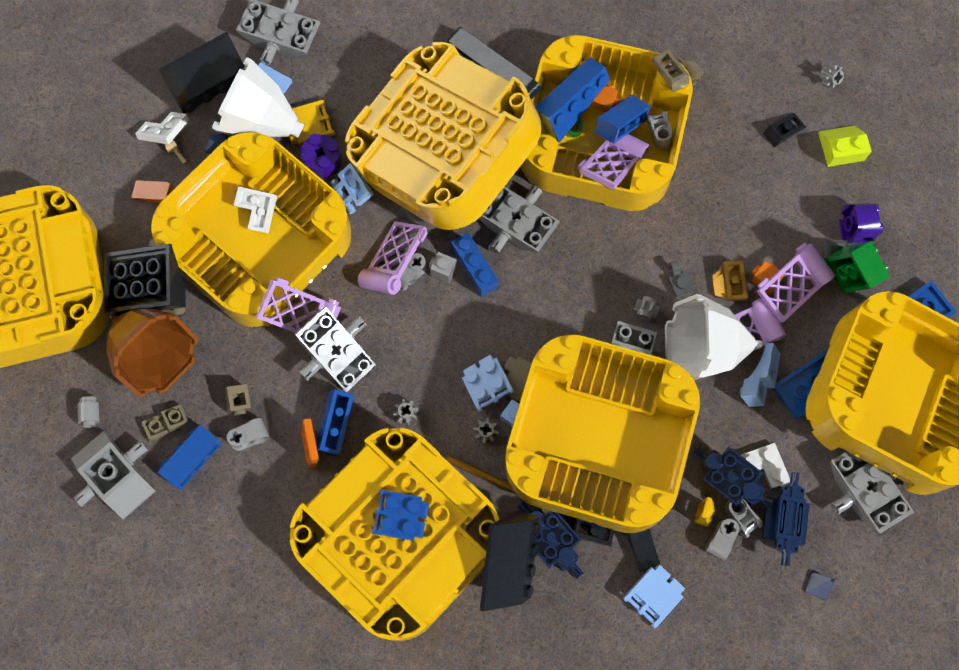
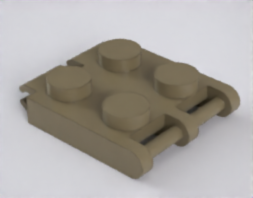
[499,356,532,404]

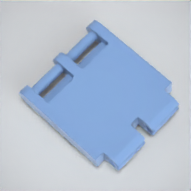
[462,354,515,412]
[623,564,685,629]

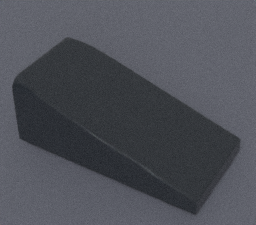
[763,113,806,148]
[570,517,614,546]

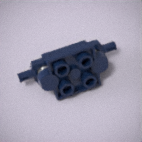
[694,446,774,510]
[761,472,810,566]
[517,501,584,579]

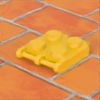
[289,100,335,146]

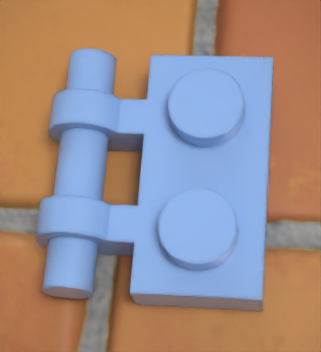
[331,163,374,214]

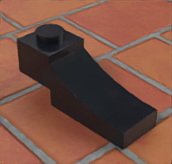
[627,528,660,572]

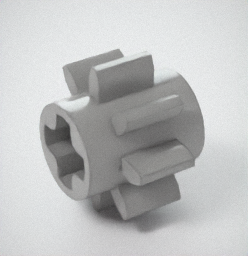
[820,63,844,88]
[634,296,660,321]
[393,399,419,426]
[473,418,499,445]

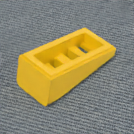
[693,497,715,527]

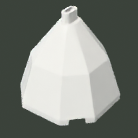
[212,57,305,138]
[665,294,762,380]

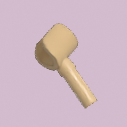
[165,140,187,164]

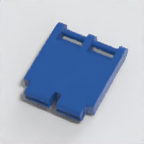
[371,490,429,541]

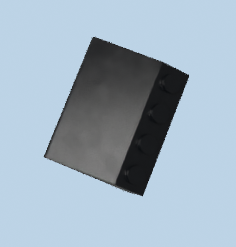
[158,32,245,114]
[104,244,186,315]
[480,511,541,612]

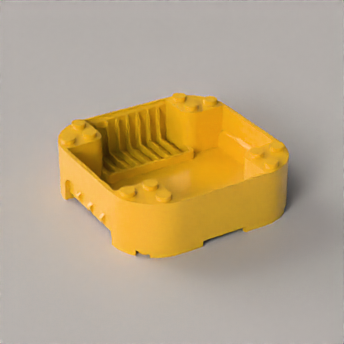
[520,35,693,211]
[345,42,541,230]
[151,132,351,328]
[0,185,110,368]
[806,291,959,495]
[506,335,700,533]
[290,428,499,641]

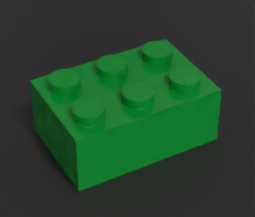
[824,241,890,293]

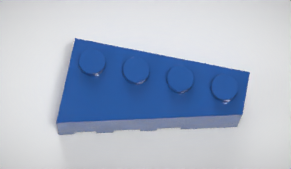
[535,57,610,143]

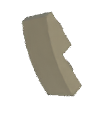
[141,404,188,442]

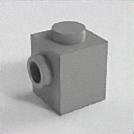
[429,252,457,284]

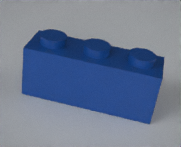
[595,95,650,144]
[451,233,499,297]
[316,389,354,456]
[158,424,223,491]

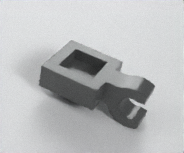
[668,260,695,297]

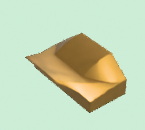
[712,260,748,301]

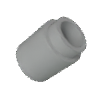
[77,396,100,428]

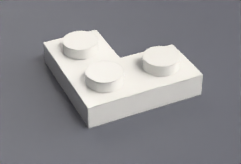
[135,112,189,144]
[234,187,277,234]
[741,443,790,489]

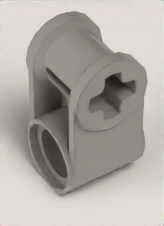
[647,110,672,150]
[394,253,428,291]
[227,418,269,451]
[724,499,763,539]
[705,519,740,561]

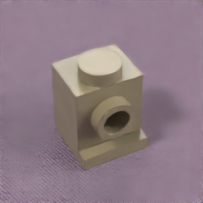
[682,61,705,86]
[224,384,251,416]

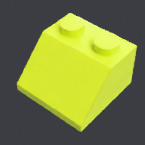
[818,125,872,167]

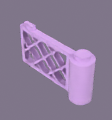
[578,134,650,190]
[358,221,428,295]
[756,243,835,323]
[256,277,341,333]
[735,298,787,351]

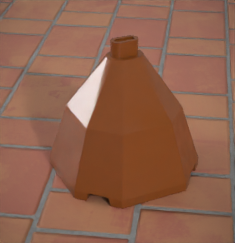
[106,308,198,397]

